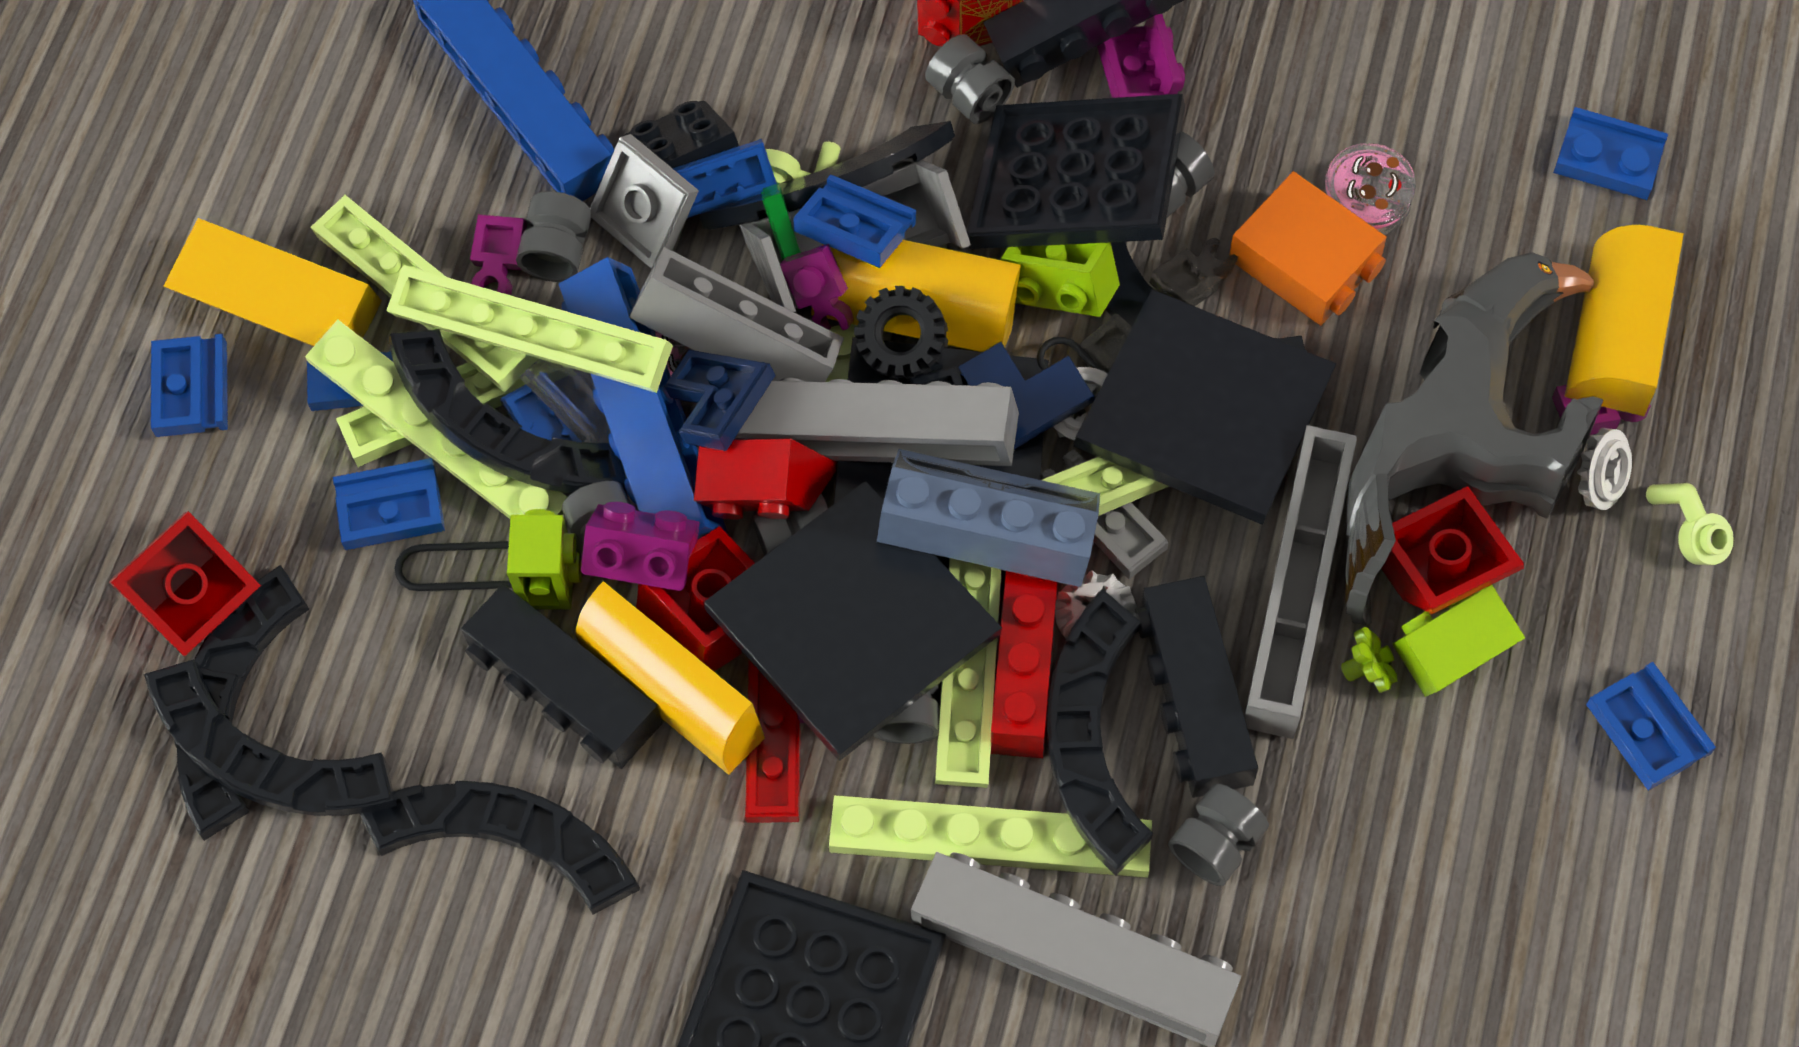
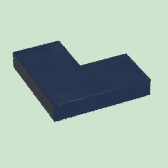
[958,342,1095,449]
[664,350,776,451]

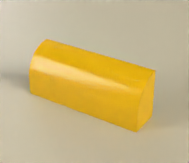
[164,218,382,346]
[1564,225,1684,416]
[811,240,1021,352]
[576,581,765,775]

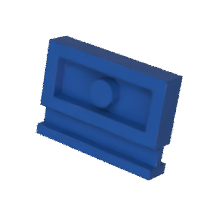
[1553,107,1668,200]
[794,174,916,268]
[151,334,228,437]
[333,458,445,550]
[1586,662,1716,791]

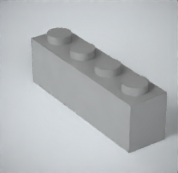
[629,247,844,382]

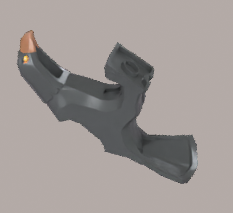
[1346,252,1603,625]

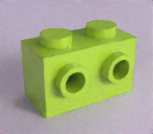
[1001,242,1120,317]
[507,509,582,609]
[1392,585,1525,697]

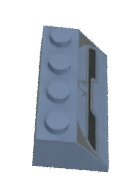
[877,449,1100,587]

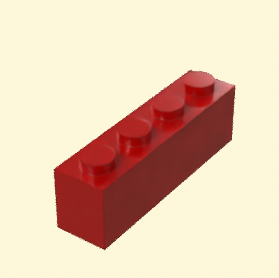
[991,571,1058,759]

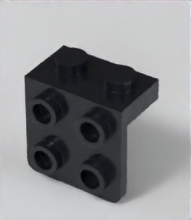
[623,101,739,168]

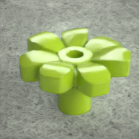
[1341,627,1398,693]

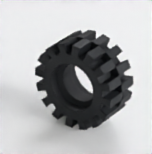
[854,286,948,381]

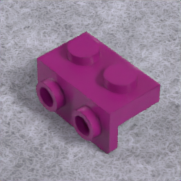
[1097,14,1185,98]
[581,502,700,591]

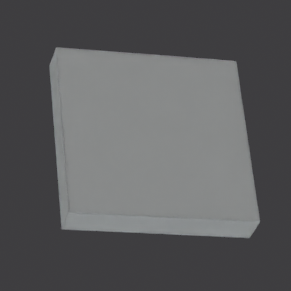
[590,134,699,269]

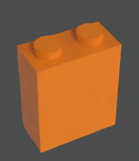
[1229,171,1387,326]

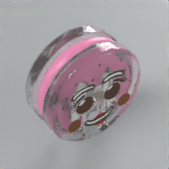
[1323,143,1416,236]

